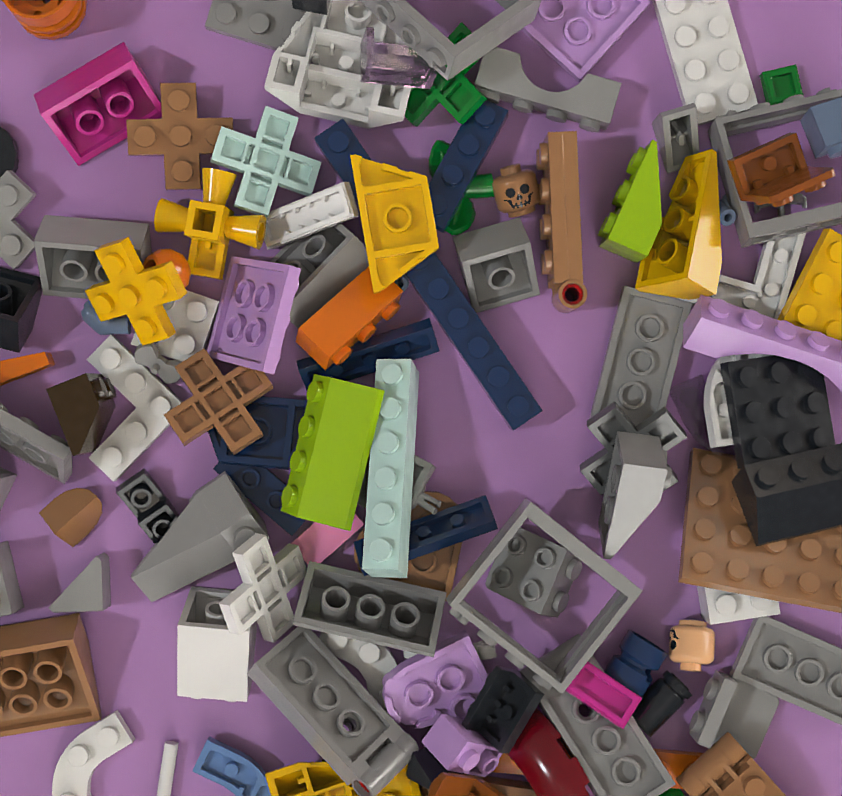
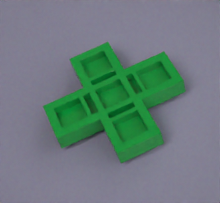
[405,22,487,127]

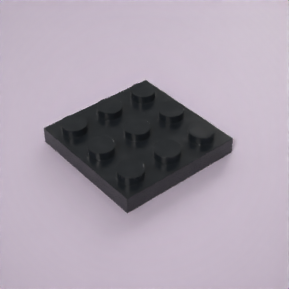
[720,355,835,469]

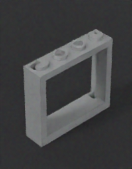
[358,0,541,81]
[708,87,842,248]
[446,498,642,694]

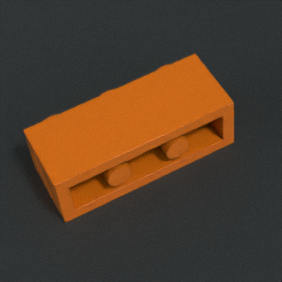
[295,266,403,370]

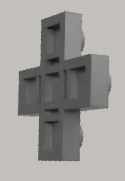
[579,401,687,495]

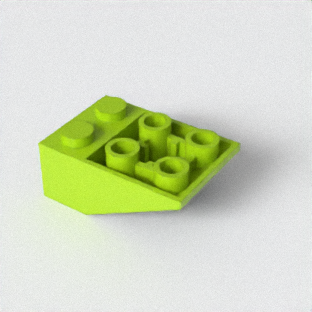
[597,140,662,263]

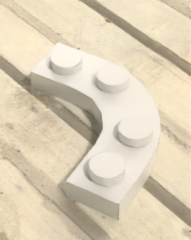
[704,354,773,448]
[319,632,397,713]
[52,710,135,796]

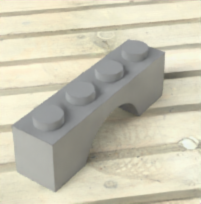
[475,47,622,132]

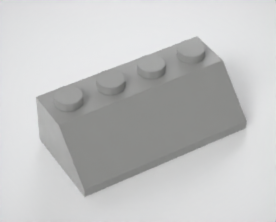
[292,561,447,657]

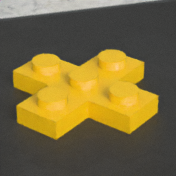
[85,237,187,346]

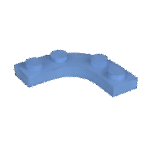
[192,737,271,796]

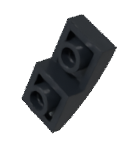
[116,468,179,544]

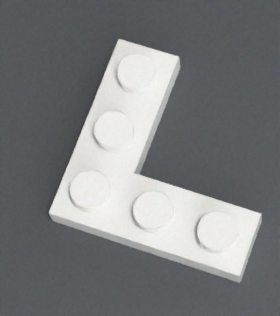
[676,217,806,319]
[86,335,183,482]

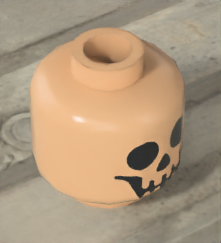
[668,620,715,672]

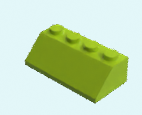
[281,374,385,531]

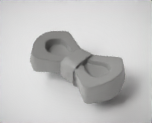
[134,342,182,384]

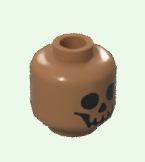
[492,163,540,218]

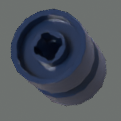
[604,630,668,696]

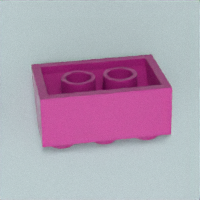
[34,42,162,166]

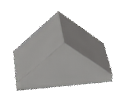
[652,103,700,173]
[49,552,111,613]

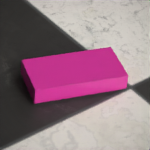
[565,662,642,729]

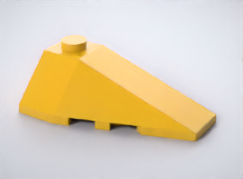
[635,149,722,300]

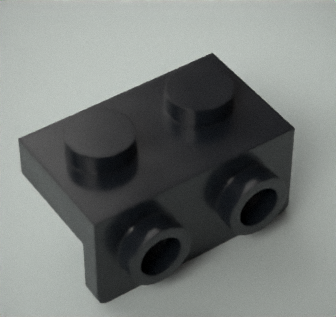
[462,666,544,754]

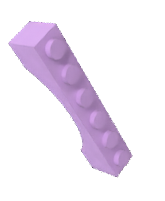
[683,295,842,393]

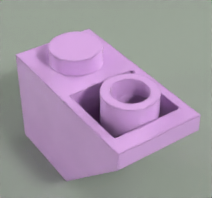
[421,714,503,777]

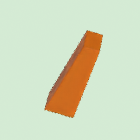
[0,352,55,386]

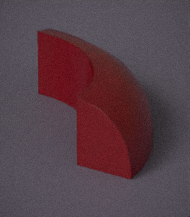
[507,708,590,796]

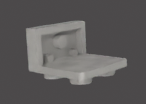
[485,527,582,618]
[689,670,779,759]

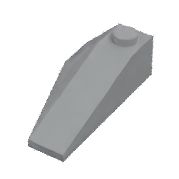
[131,471,270,602]

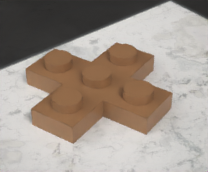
[126,83,233,190]
[163,348,273,455]

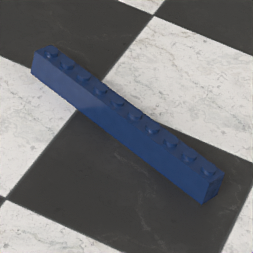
[314,118,543,431]

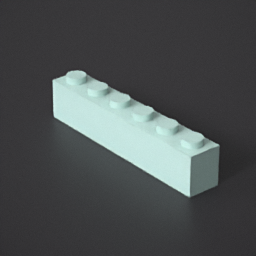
[362,359,419,578]

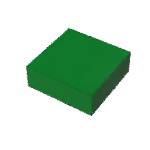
[760,64,803,105]

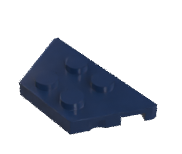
[207,396,308,470]

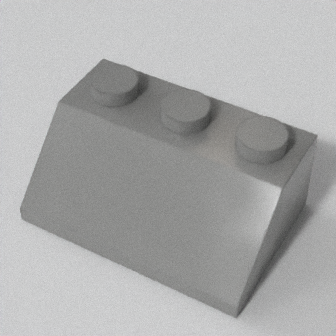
[34,215,152,299]
[270,223,369,328]

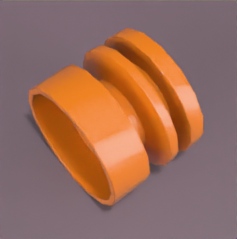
[2,0,87,40]

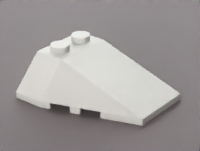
[264,0,411,129]

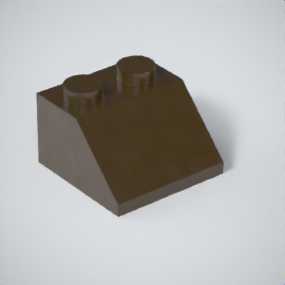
[46,373,116,456]

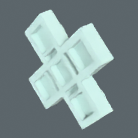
[210,106,322,218]

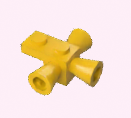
[154,168,266,280]

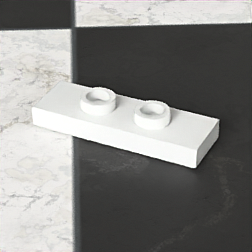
[264,182,360,250]

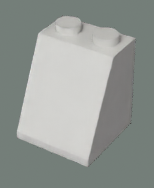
[177,586,257,702]

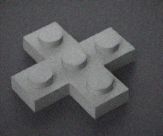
[0,170,37,269]

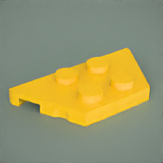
[350,154,439,294]

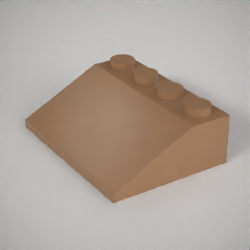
[0,613,102,737]

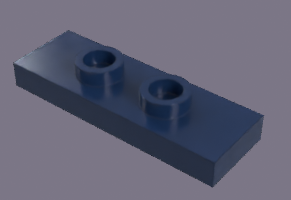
[213,462,306,536]

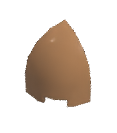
[39,488,102,547]

